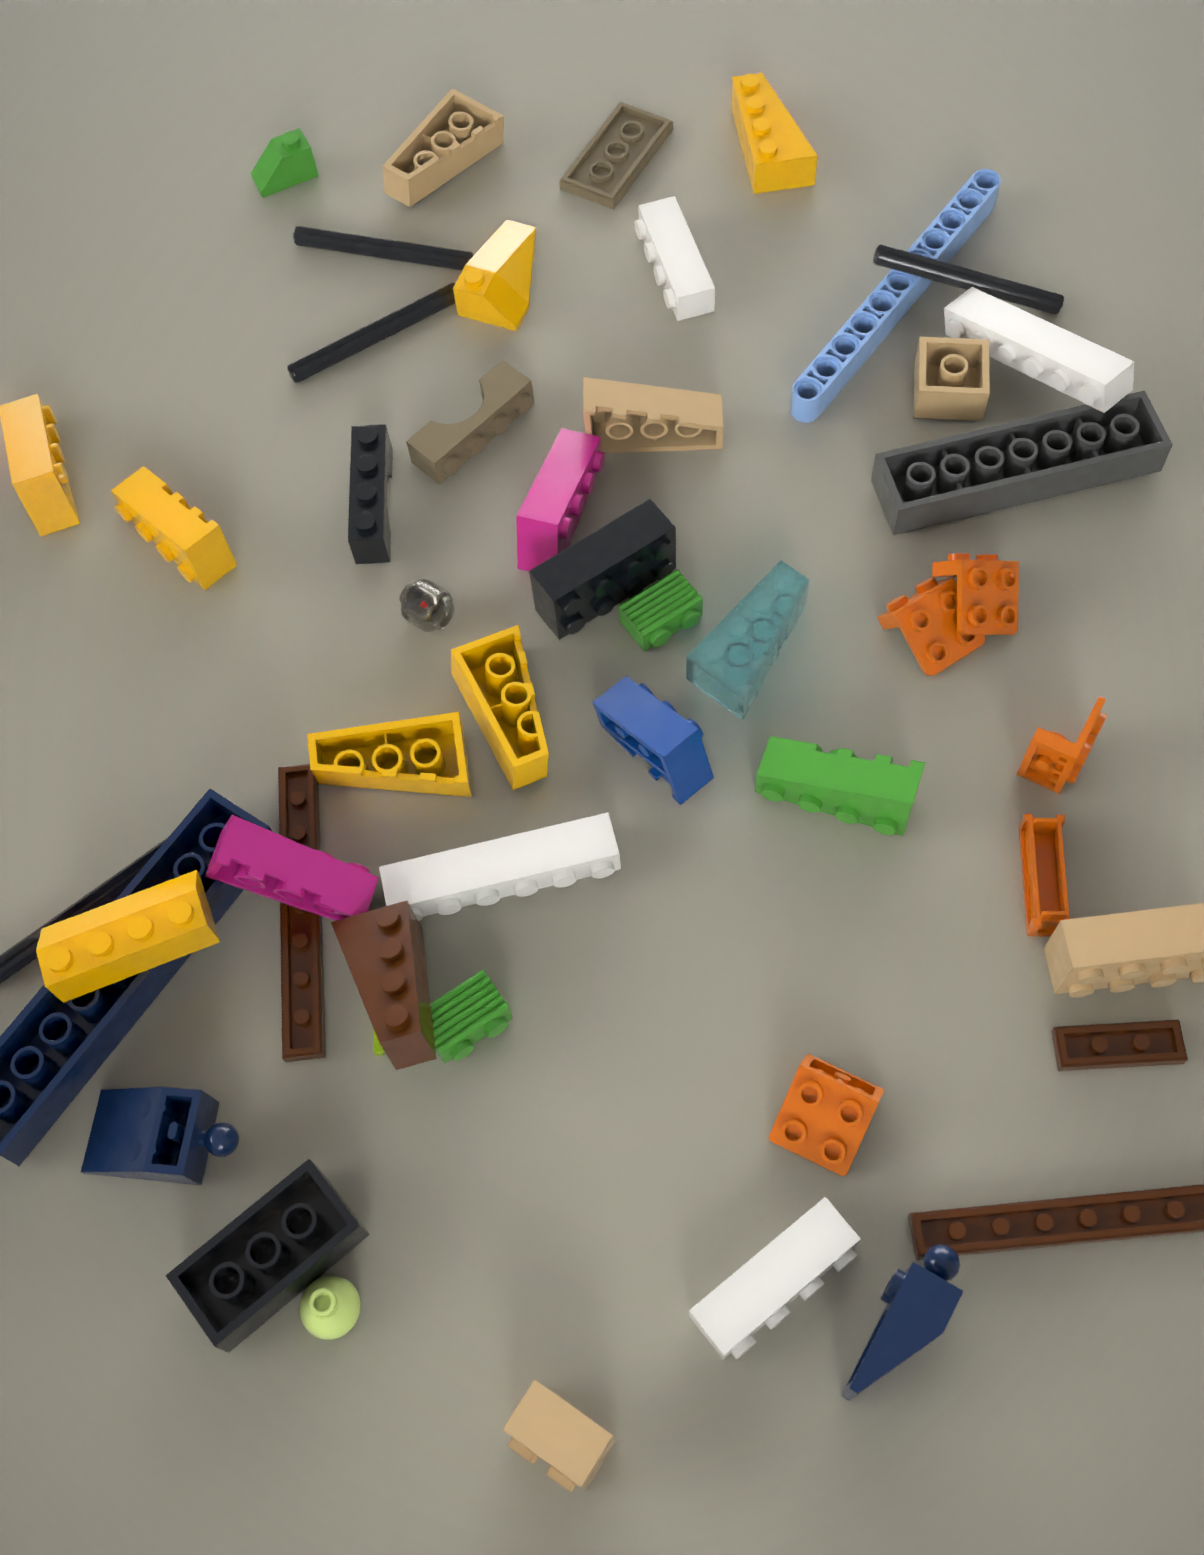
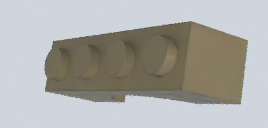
[406,360,534,484]

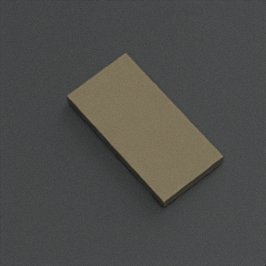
[559,102,673,210]

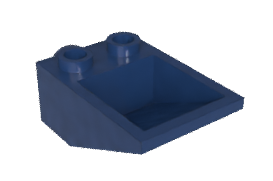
[81,1087,239,1185]
[841,1244,963,1401]

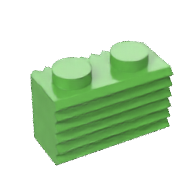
[618,569,703,651]
[431,970,513,1063]

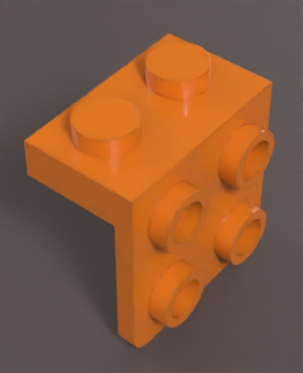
[932,553,1019,635]
[877,577,985,676]

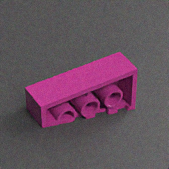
[516,428,605,572]
[205,815,379,921]

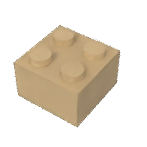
[914,337,990,421]
[502,1379,617,1492]

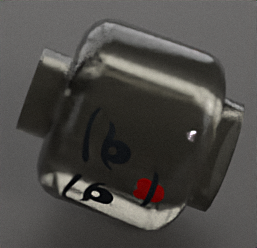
[399,579,455,632]

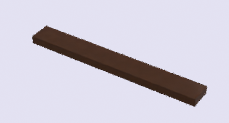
[278,764,326,1062]
[908,1184,1204,1260]

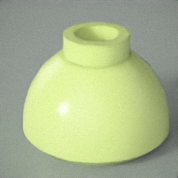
[299,1276,361,1340]

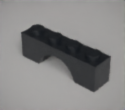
[348,424,393,564]

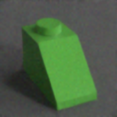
[251,128,319,198]

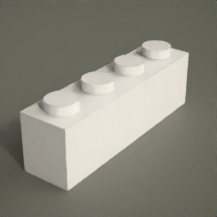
[635,196,715,321]
[689,1196,861,1360]

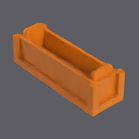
[1018,814,1074,937]

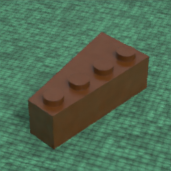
[331,900,437,1070]

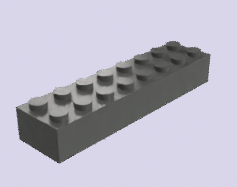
[871,390,1173,535]

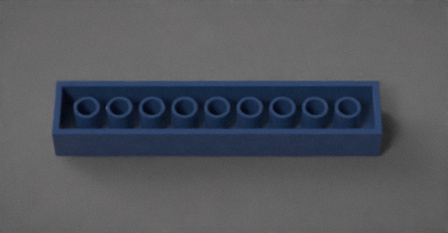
[0,788,273,1166]

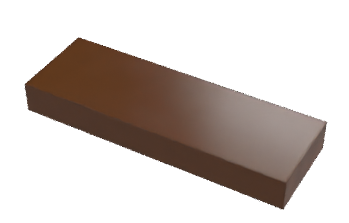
[1051,1019,1188,1071]

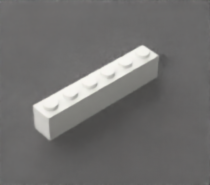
[944,287,1135,413]
[379,812,621,922]

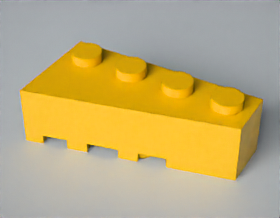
[731,73,818,194]
[0,394,80,537]
[111,466,237,590]
[451,625,549,790]
[307,712,472,797]

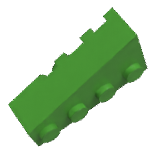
[755,736,926,836]

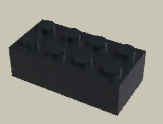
[529,499,676,640]
[165,1159,370,1353]

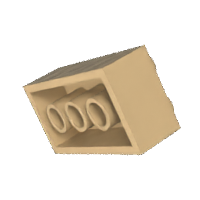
[1044,903,1204,998]

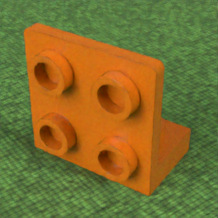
[1016,696,1107,794]
[769,1053,885,1176]

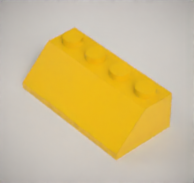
[36,870,220,1003]

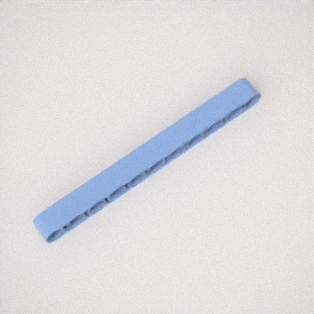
[791,169,1001,423]

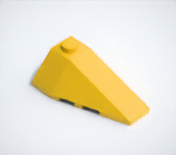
[453,220,536,331]

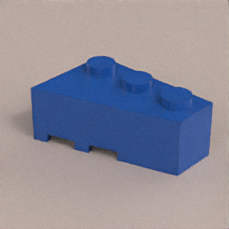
[592,676,714,805]

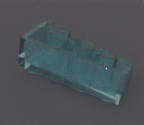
[686,560,810,720]

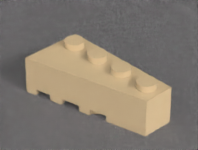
[382,88,504,207]
[583,377,723,453]

